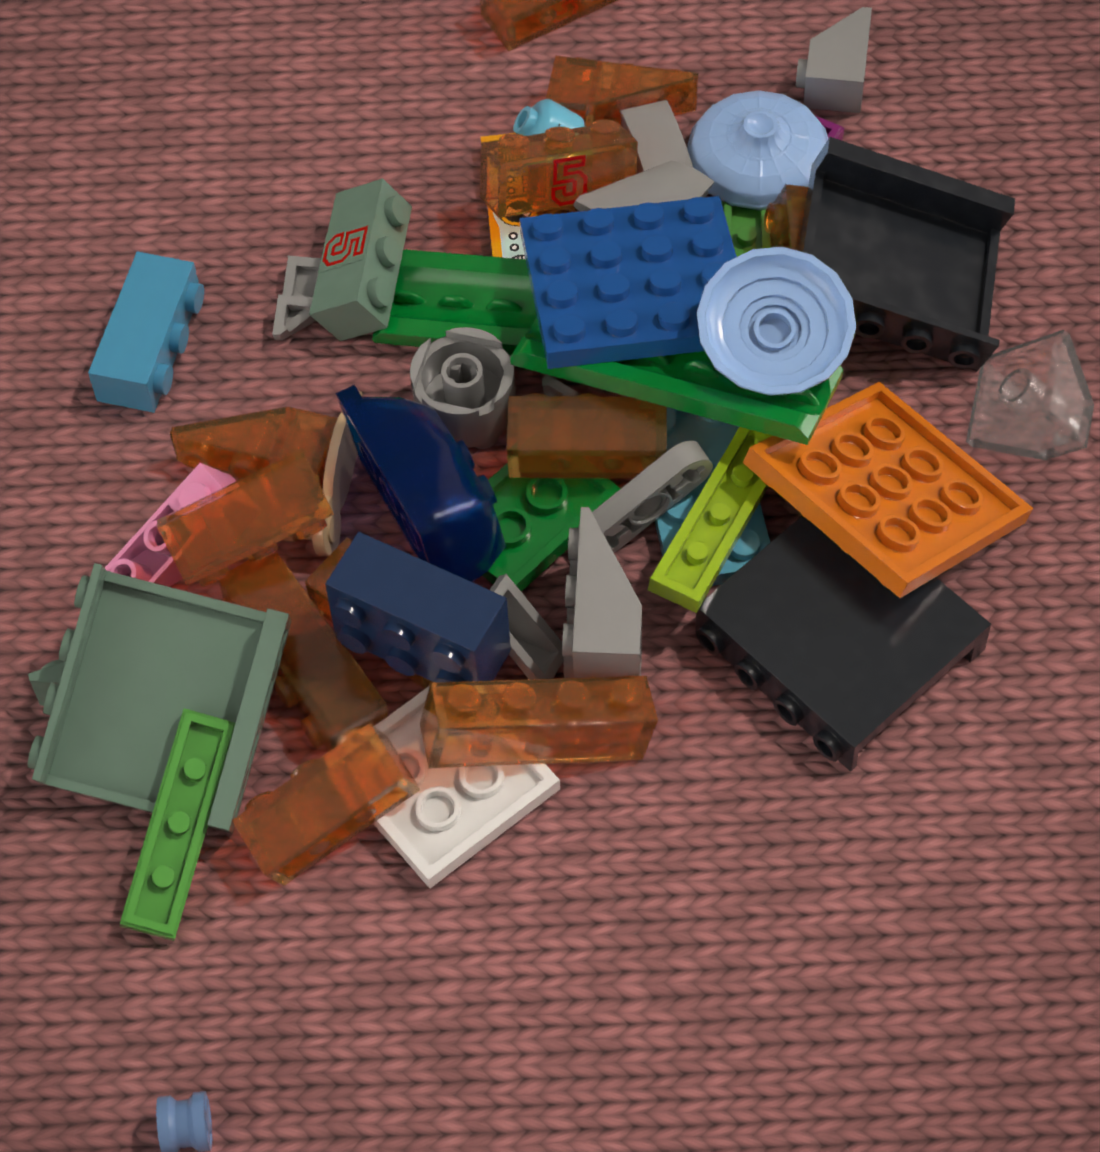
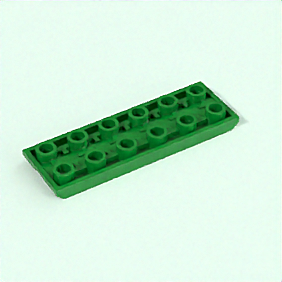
[372,250,537,356]
[510,316,843,445]

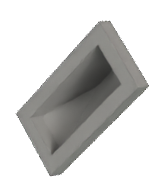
[490,574,564,691]

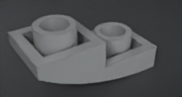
[621,100,693,173]

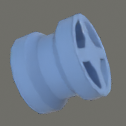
[156,1091,213,1152]

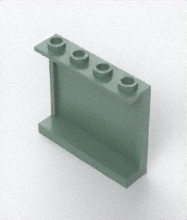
[27,563,292,834]

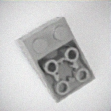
[562,507,642,705]

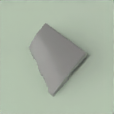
[573,161,714,211]

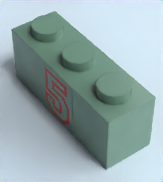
[309,178,412,341]

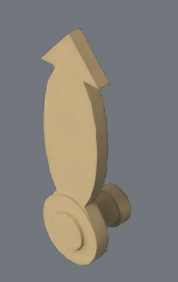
[280,391,363,556]

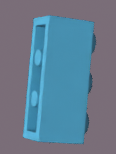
[88,251,204,413]

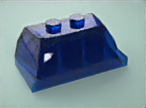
[335,384,506,582]

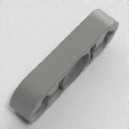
[578,440,713,553]

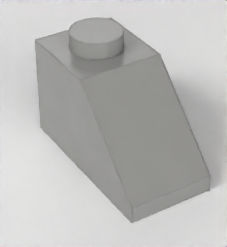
[796,7,872,113]

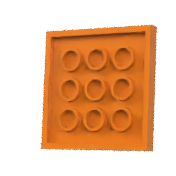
[743,382,1033,598]

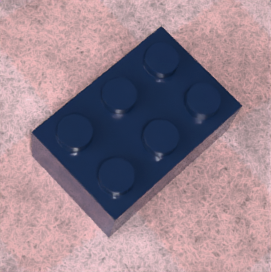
[325,531,511,703]

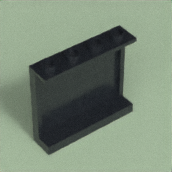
[798,137,1015,371]
[695,516,991,772]

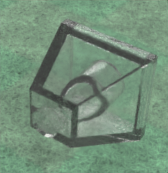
[966,330,1094,460]

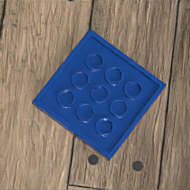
[520,196,737,369]

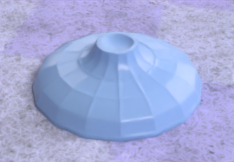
[687,90,828,210]
[697,247,856,396]

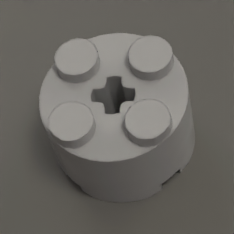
[410,327,517,449]

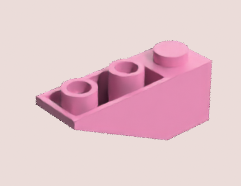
[105,463,262,587]

